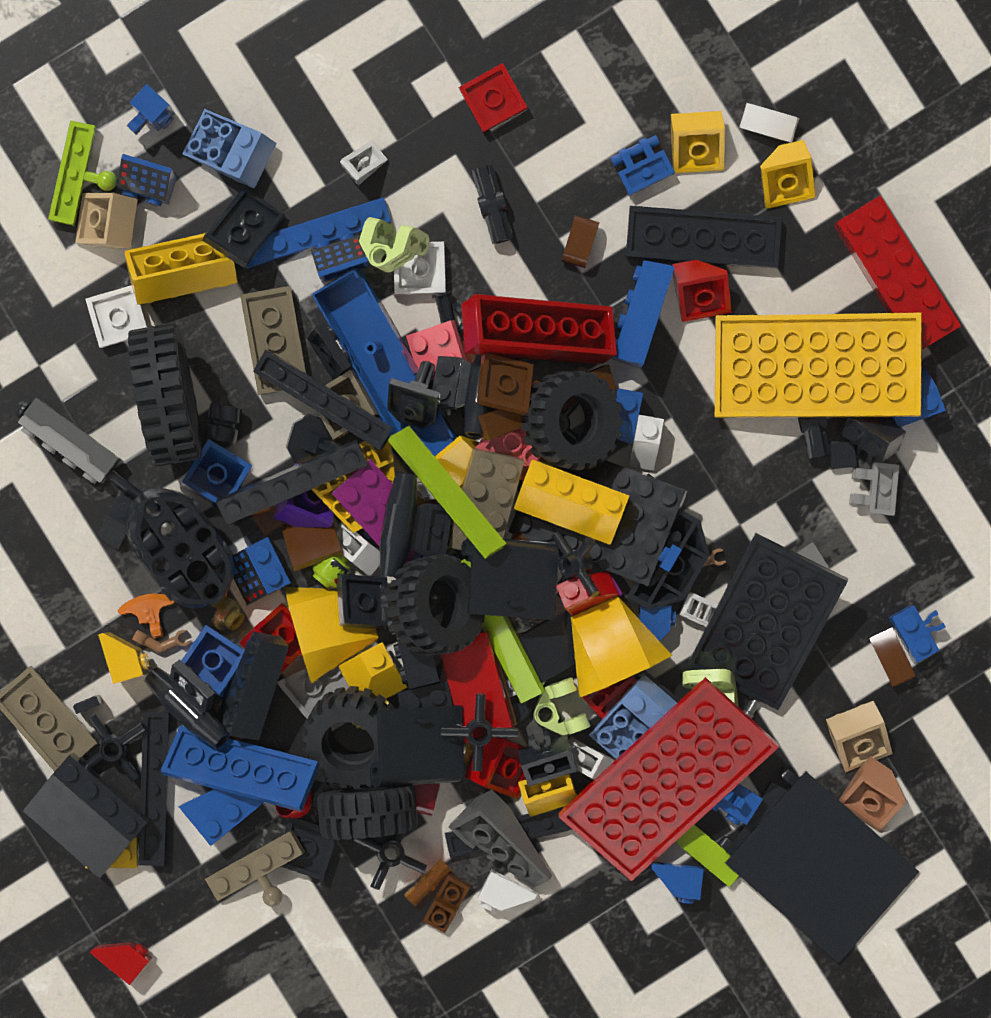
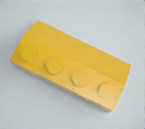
[124,233,237,305]
[514,459,629,545]

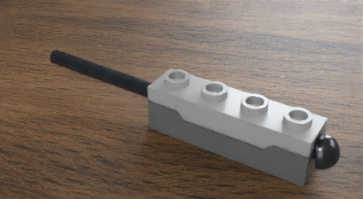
[15,398,172,526]

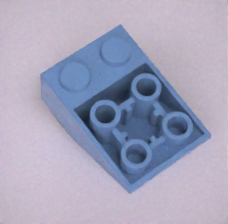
[182,109,277,188]
[589,674,677,759]

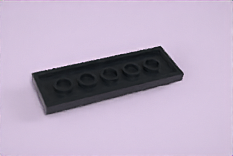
[626,206,782,269]

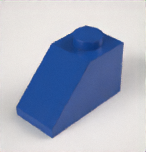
[639,604,676,641]
[651,861,704,904]

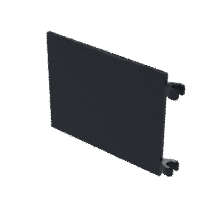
[718,767,919,963]

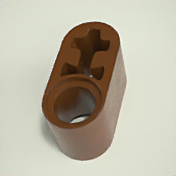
[561,215,600,268]

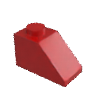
[556,571,619,616]
[90,942,152,985]

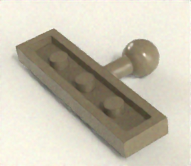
[205,830,305,907]

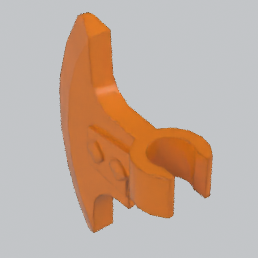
[117,593,175,639]

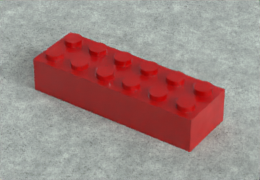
[834,195,961,349]
[461,294,617,365]

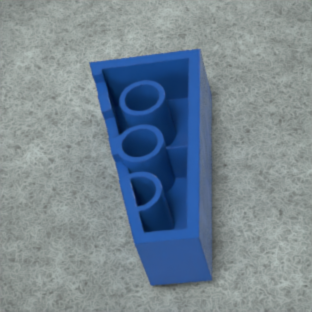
[178,789,264,846]

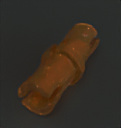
[404,858,451,906]

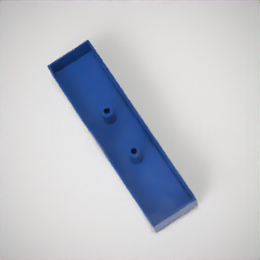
[311,268,457,472]

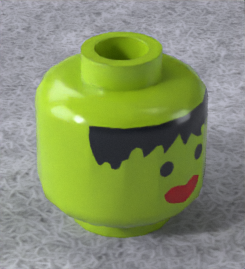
[312,555,350,588]

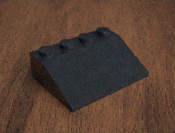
[23,753,150,879]

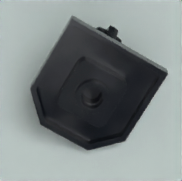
[387,361,440,429]
[286,414,343,464]

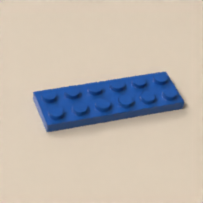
[161,726,320,812]

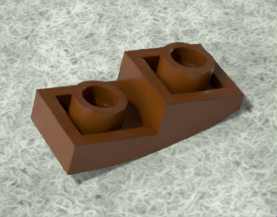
[869,628,916,688]
[423,873,471,933]

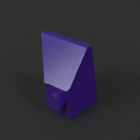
[273,463,334,527]

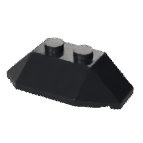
[627,509,710,609]

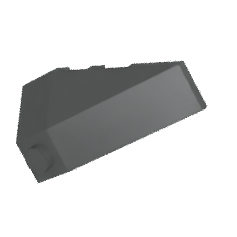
[448,790,552,888]

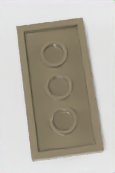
[240,286,306,395]
[447,447,524,550]
[0,666,98,772]

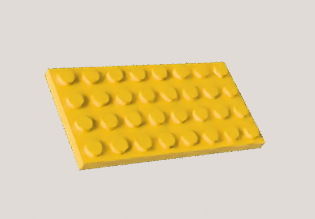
[715,313,922,418]

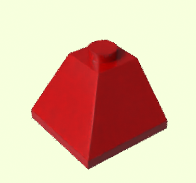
[672,260,732,322]

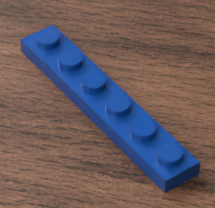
[246,197,392,269]

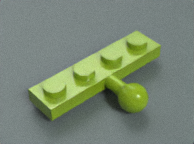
[48,120,117,226]

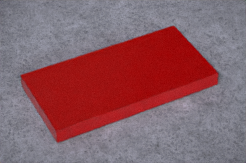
[441,631,514,744]

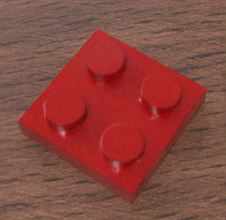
[458,63,527,133]

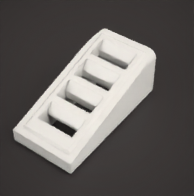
[679,592,718,627]

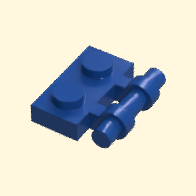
[610,135,675,196]

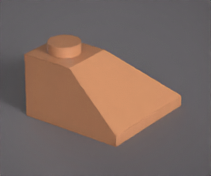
[839,756,906,831]

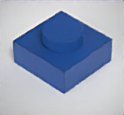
[658,544,682,572]

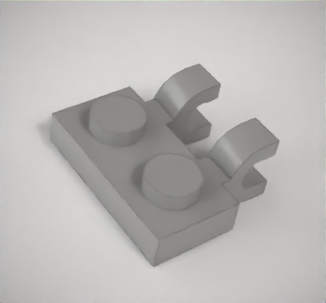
[849,462,899,516]

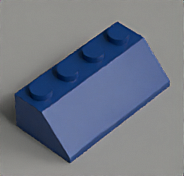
[612,260,675,369]

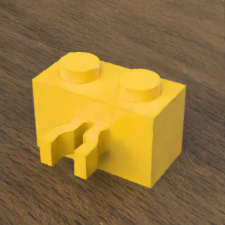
[518,774,577,817]

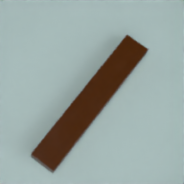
[478,365,617,440]

